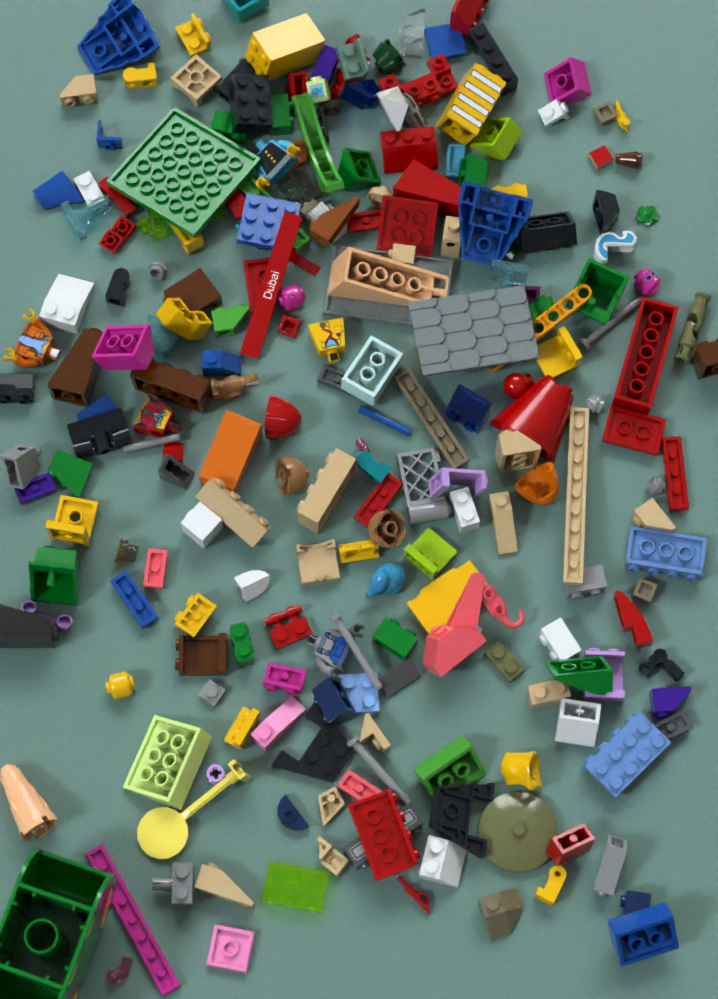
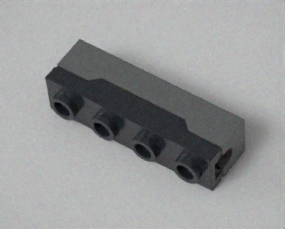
[0,374,35,404]

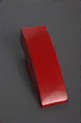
[613,590,653,649]

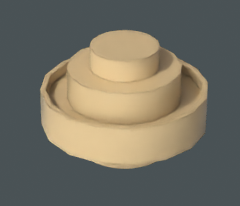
[368,186,393,208]

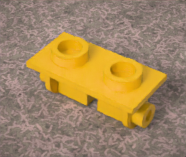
[338,540,379,564]

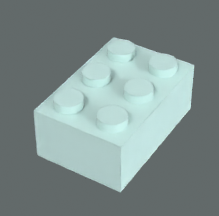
[341,335,403,406]

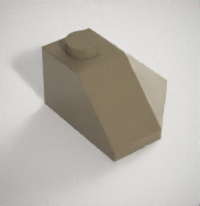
[478,888,523,940]

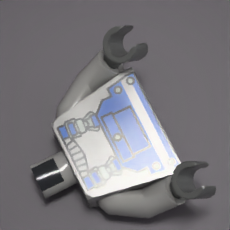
[307,623,365,682]

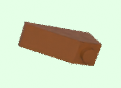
[309,196,360,248]

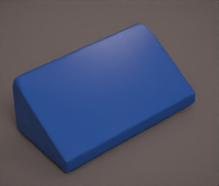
[76,395,117,421]

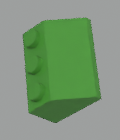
[413,735,487,799]

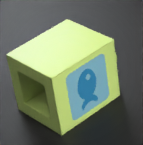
[306,76,331,105]

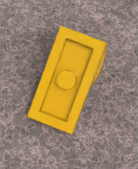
[169,223,205,255]

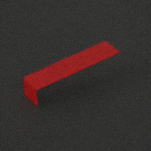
[289,250,321,276]

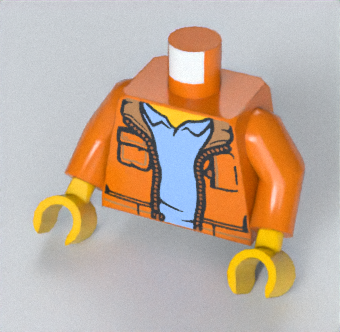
[2,308,61,369]

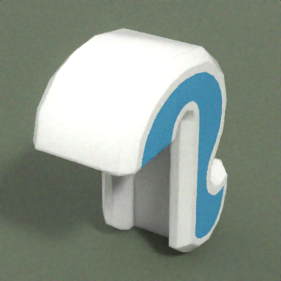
[593,231,637,266]

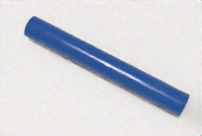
[358,405,412,437]

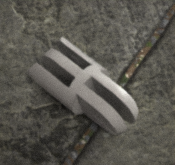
[402,93,427,128]

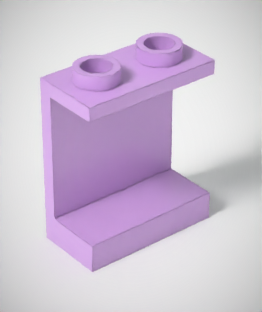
[429,467,488,500]
[583,648,625,702]

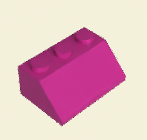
[92,325,154,370]

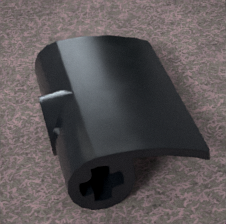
[67,408,132,458]

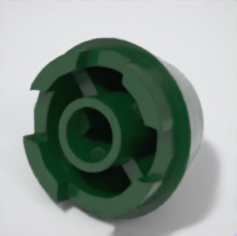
[372,39,407,75]

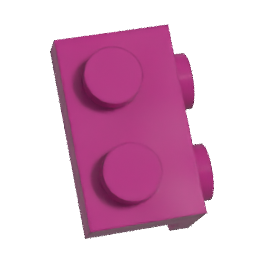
[263,663,306,696]

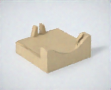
[171,55,222,108]
[296,539,340,586]

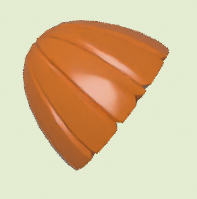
[515,462,559,506]

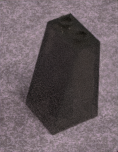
[0,604,59,648]

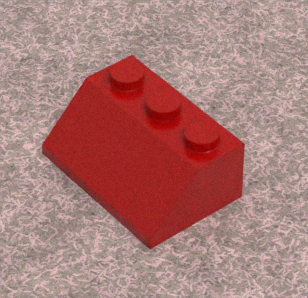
[449,0,490,37]
[380,126,439,174]

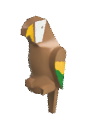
[211,374,259,401]

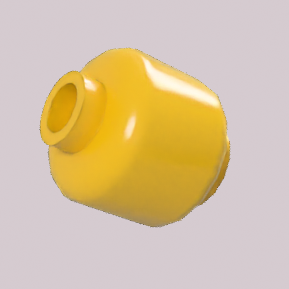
[105,671,135,699]

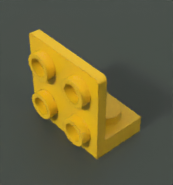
[536,326,583,378]

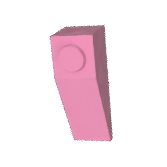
[250,696,306,752]

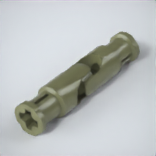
[674,292,711,365]

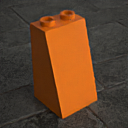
[199,410,263,493]

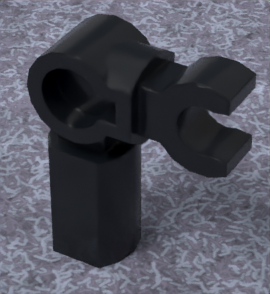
[639,648,685,682]

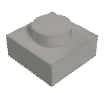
[198,679,226,707]

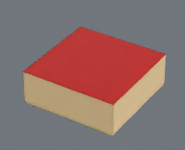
[588,145,614,170]

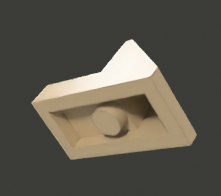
[359,713,391,753]

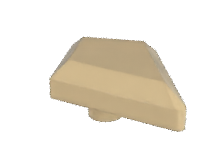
[318,787,345,826]

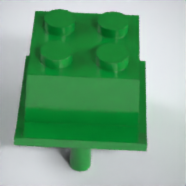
[566,258,630,325]
[29,545,80,606]

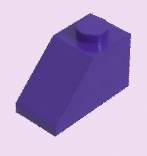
[649,686,691,718]

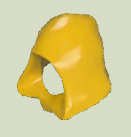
[500,751,542,790]

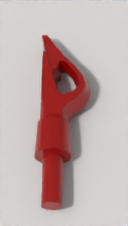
[397,876,430,915]

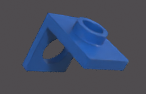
[96,120,123,150]

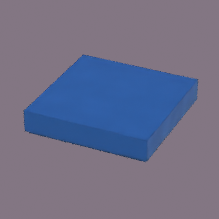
[424,23,467,59]

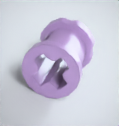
[207,764,225,786]

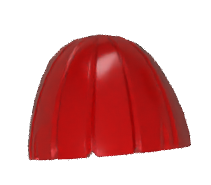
[265,395,302,439]

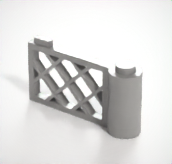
[397,448,452,525]

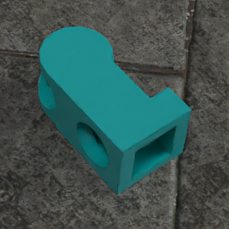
[353,451,392,483]

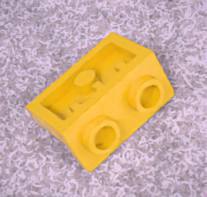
[175,14,212,58]
[174,593,217,638]
[224,707,261,750]

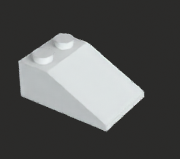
[39,274,94,334]

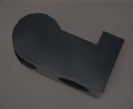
[105,268,131,307]

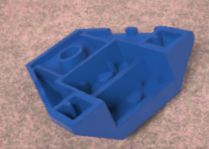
[77,0,161,76]
[458,181,533,268]

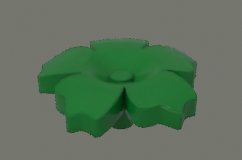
[636,205,659,226]

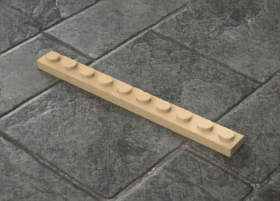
[563,407,589,586]

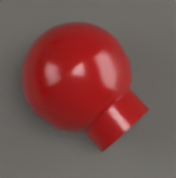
[503,373,534,399]

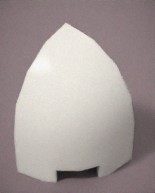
[234,570,270,602]

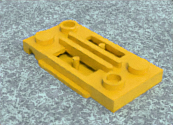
[407,560,488,635]

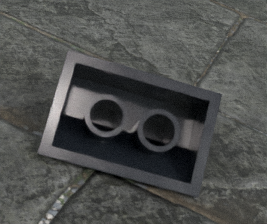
[518,211,577,253]

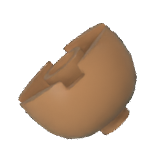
[275,457,309,496]
[368,510,406,548]

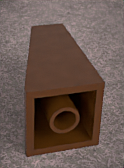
[47,328,103,407]

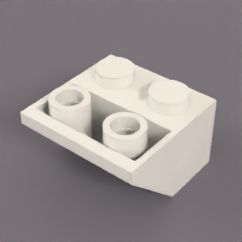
[555,698,601,748]

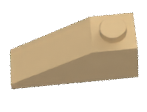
[488,491,518,555]
[195,863,254,909]

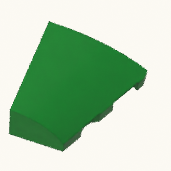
[48,449,92,498]

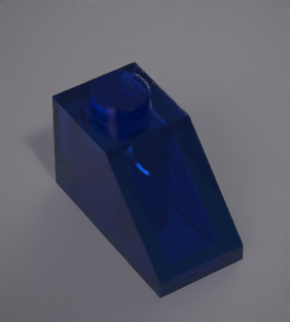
[338,79,380,110]

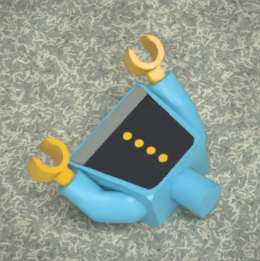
[256,139,301,191]

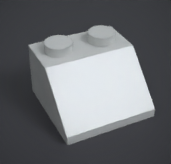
[418,835,466,888]

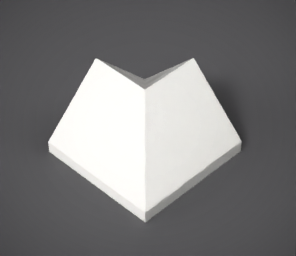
[376,86,408,132]

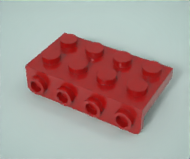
[347,788,420,882]

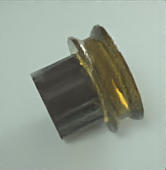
[114,538,139,564]

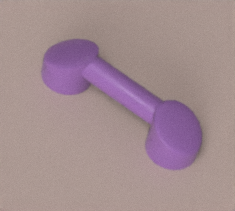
[21,601,73,632]

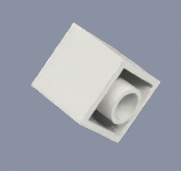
[181,502,223,549]

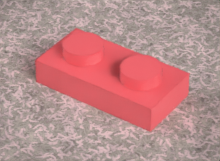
[143,548,168,589]
[337,769,382,800]

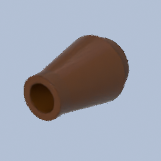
[615,151,642,169]

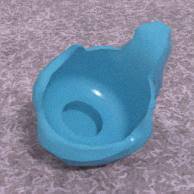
[366,563,406,596]

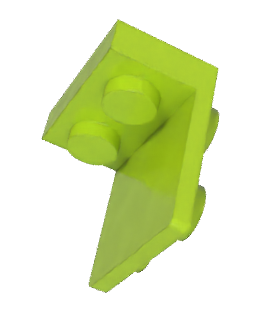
[403,528,457,580]

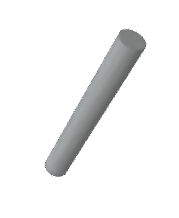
[123,433,181,453]

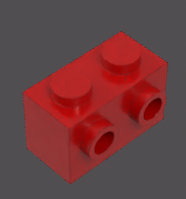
[546,823,595,866]

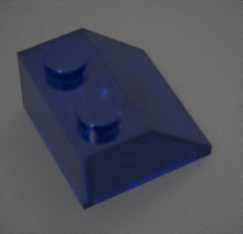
[446,384,492,434]

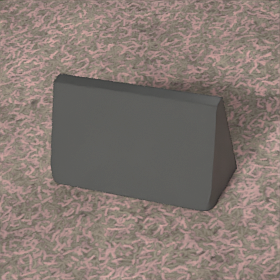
[378,658,421,698]

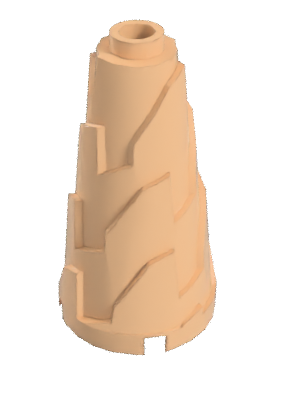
[0,764,59,842]

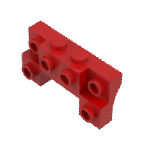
[378,54,458,109]

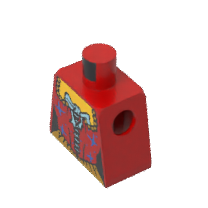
[133,394,182,438]

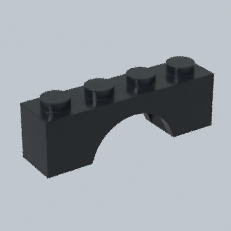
[466,23,518,97]

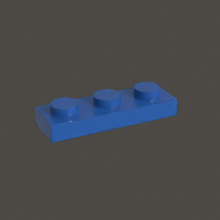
[110,570,159,629]

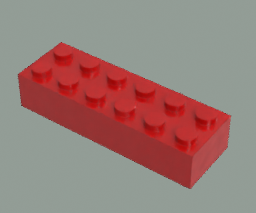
[612,297,679,414]

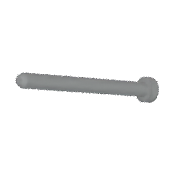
[578,296,642,351]
[329,611,382,690]
[347,735,412,805]

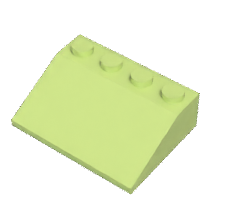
[123,715,212,810]

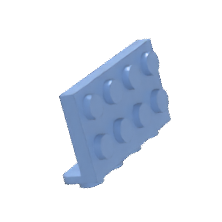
[624,526,707,582]
[583,712,671,798]

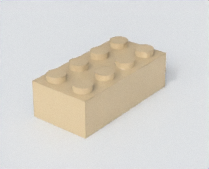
[296,448,356,534]

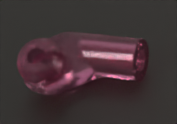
[106,957,133,983]

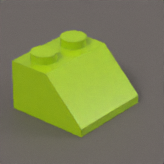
[469,117,523,160]

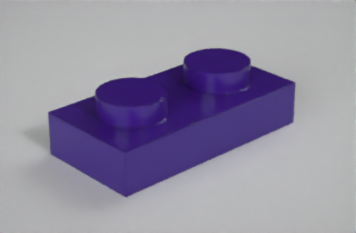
[14,472,57,505]

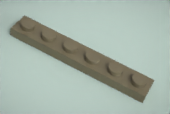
[393,368,470,468]

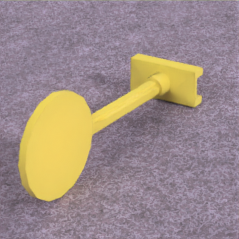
[137,759,252,859]

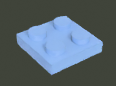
[338,672,379,714]

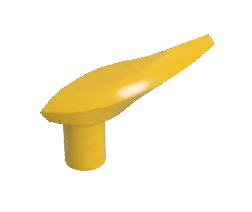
[615,101,630,132]

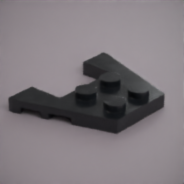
[272,701,354,783]
[428,783,495,859]

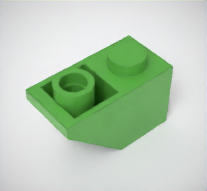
[211,304,250,338]

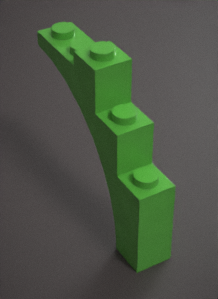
[291,92,345,194]

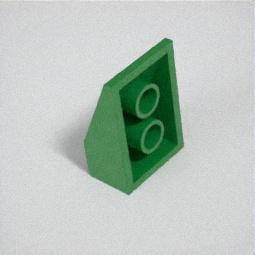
[545,655,613,695]

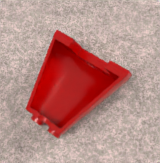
[489,374,574,463]

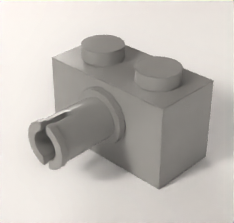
[152,862,194,907]

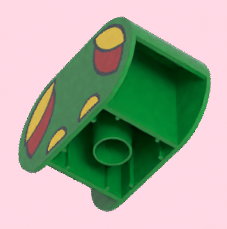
[0,848,116,999]

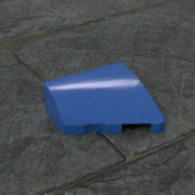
[33,171,84,210]

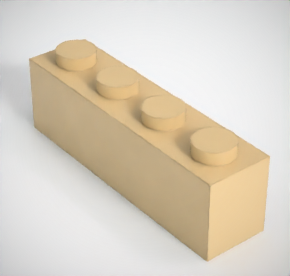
[195,477,271,548]

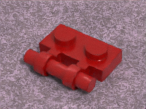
[264,605,313,650]

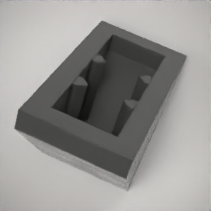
[158,453,195,489]

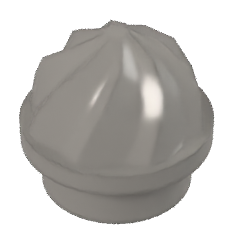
[149,261,167,280]
[586,395,605,414]
[646,476,666,495]

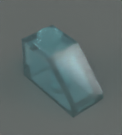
[147,314,180,358]

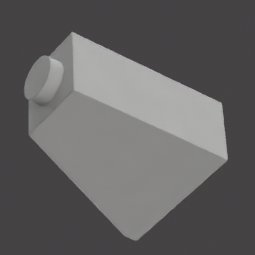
[593,834,627,896]

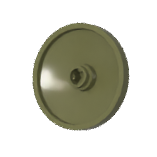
[478,792,558,873]

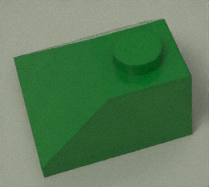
[338,148,382,192]

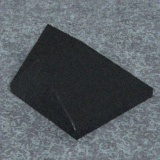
[592,190,620,235]

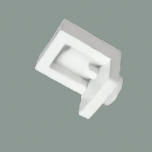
[538,99,570,127]

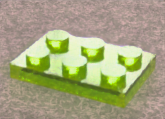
[262,861,329,913]

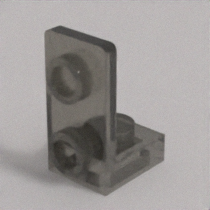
[316,99,341,142]

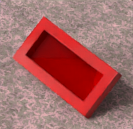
[285,71,308,110]

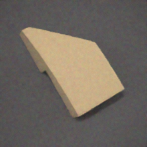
[317,836,350,877]

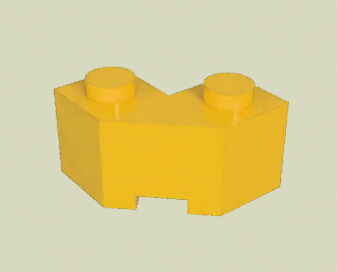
[156,298,213,340]

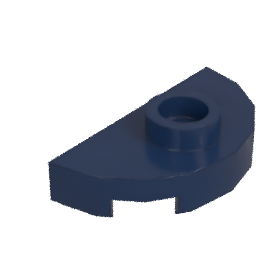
[278,794,309,831]

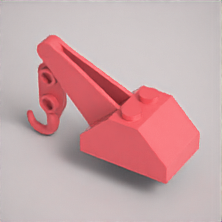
[422,572,524,677]

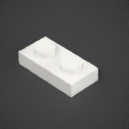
[73,171,107,211]

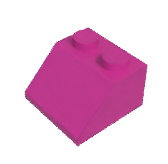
[544,57,592,104]

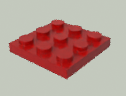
[376,195,439,257]

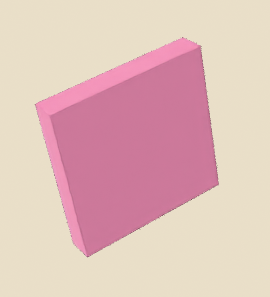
[206,924,255,973]

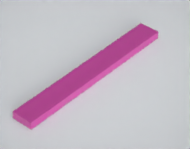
[85,844,181,997]

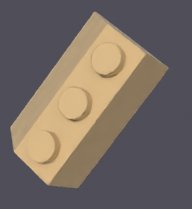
[495,430,541,474]

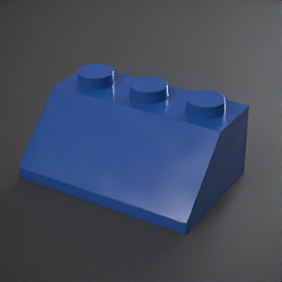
[607,902,679,967]

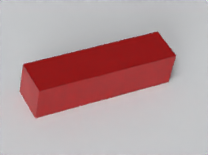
[98,176,137,219]

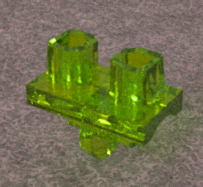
[136,210,168,243]

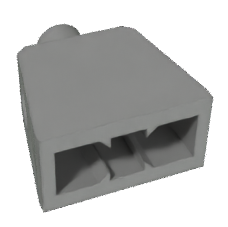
[1,444,41,490]

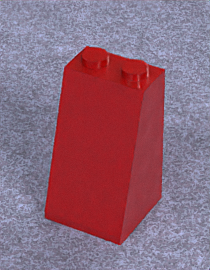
[393,159,461,218]

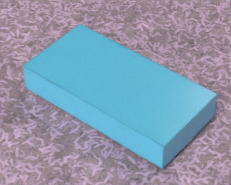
[445,144,466,180]

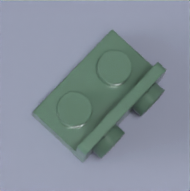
[335,38,370,82]

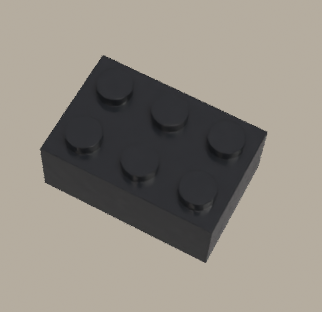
[228,74,273,135]

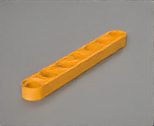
[487,284,593,372]

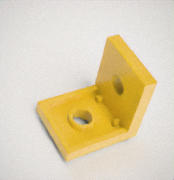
[45,495,99,547]

